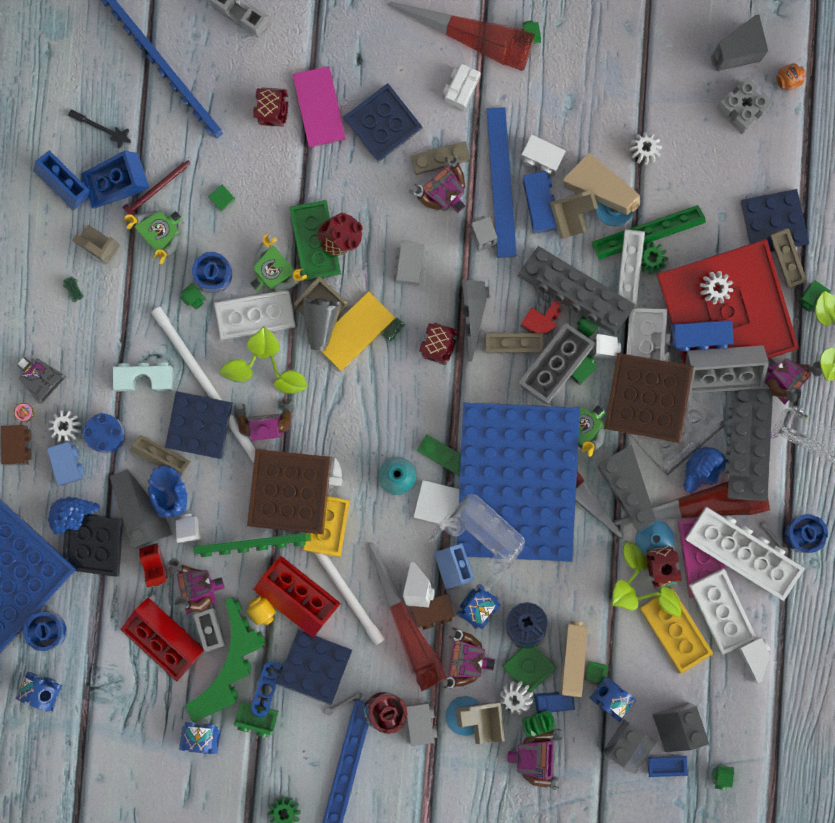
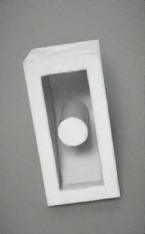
[592,334,621,359]
[176,514,201,543]
[403,562,434,607]
[738,637,770,683]

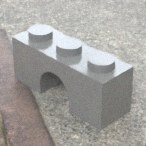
[210,0,268,38]

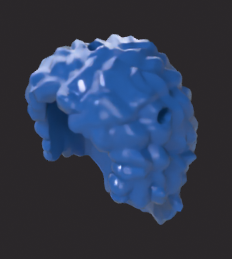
[683,446,728,494]
[148,465,187,518]
[48,497,100,535]

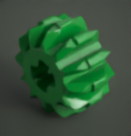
[641,242,668,275]
[522,710,556,737]
[267,796,301,823]

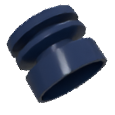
[506,602,548,649]

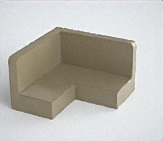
[550,190,598,239]
[73,225,120,264]
[293,276,348,316]
[455,702,505,744]

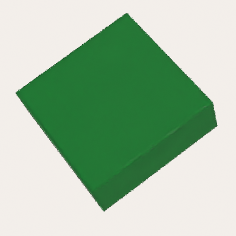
[208,184,235,212]
[584,661,608,684]

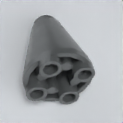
[303,298,341,351]

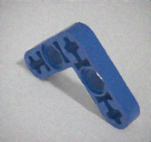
[251,662,284,718]

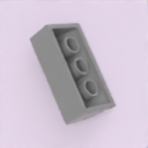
[518,323,596,404]
[685,345,769,394]

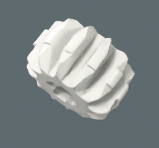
[629,132,662,165]
[700,271,733,304]
[48,410,82,443]
[500,681,533,715]

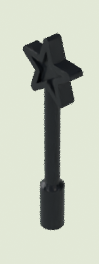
[68,109,131,149]

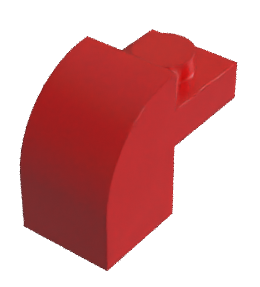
[520,300,561,335]
[139,543,168,588]

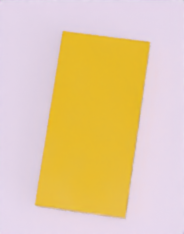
[321,291,395,372]
[639,587,713,674]

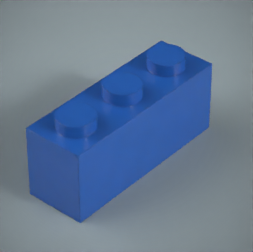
[33,150,90,211]
[522,171,557,234]
[671,320,734,351]

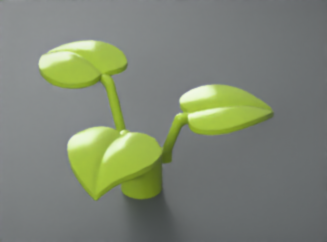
[815,291,835,381]
[219,326,308,394]
[612,541,681,617]

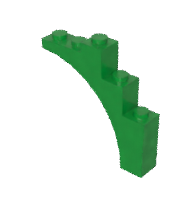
[185,597,265,723]

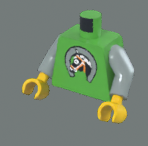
[123,211,183,264]
[250,232,307,291]
[578,405,606,457]

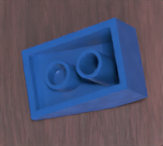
[81,150,149,209]

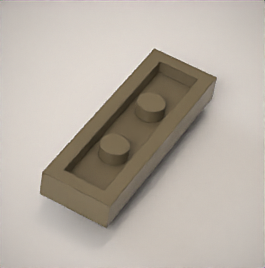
[411,141,471,175]
[769,228,807,288]
[485,333,543,353]
[130,435,191,478]

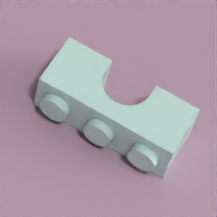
[113,363,173,392]

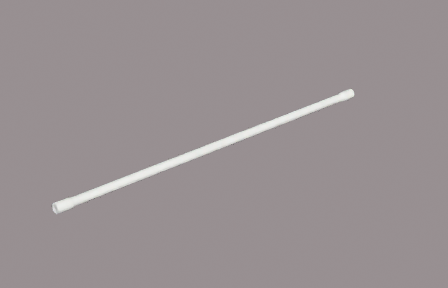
[151,306,385,646]

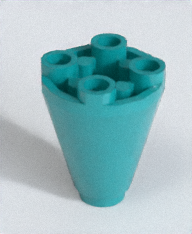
[378,457,416,495]

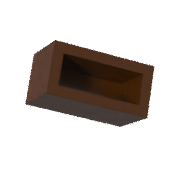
[1,425,32,465]
[411,593,455,630]

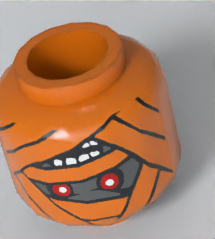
[776,63,806,91]

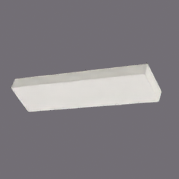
[618,229,645,308]

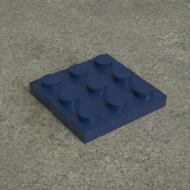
[343,83,423,162]
[740,189,809,252]
[165,391,233,459]
[277,629,352,705]

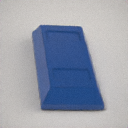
[534,692,575,713]
[648,756,688,777]

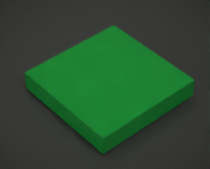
[502,646,557,692]

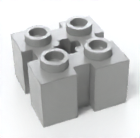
[716,76,774,134]

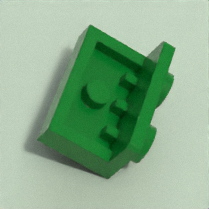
[234,701,279,737]

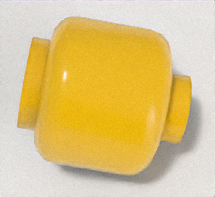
[247,596,276,626]

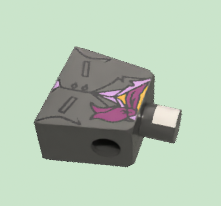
[17,357,66,403]

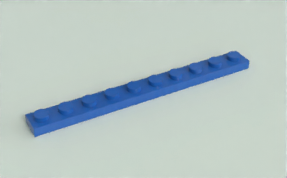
[101,0,223,139]

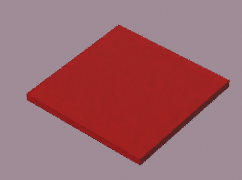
[656,239,799,364]

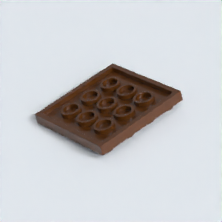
[604,353,694,443]
[247,449,332,534]

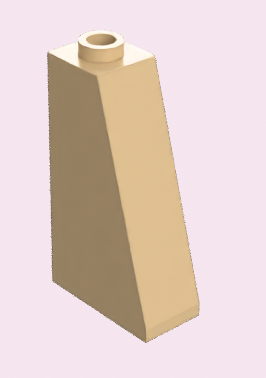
[563,153,640,215]
[559,621,588,697]

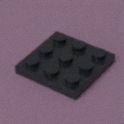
[63,514,123,577]

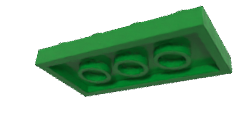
[289,200,341,282]

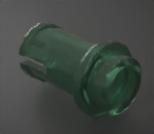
[63,276,84,302]
[382,317,406,342]

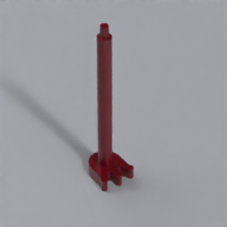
[122,160,191,216]

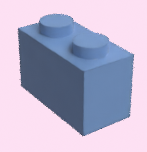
[47,442,85,486]
[434,543,474,589]

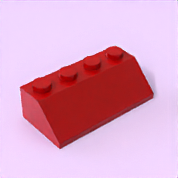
[253,556,341,638]
[120,597,204,682]

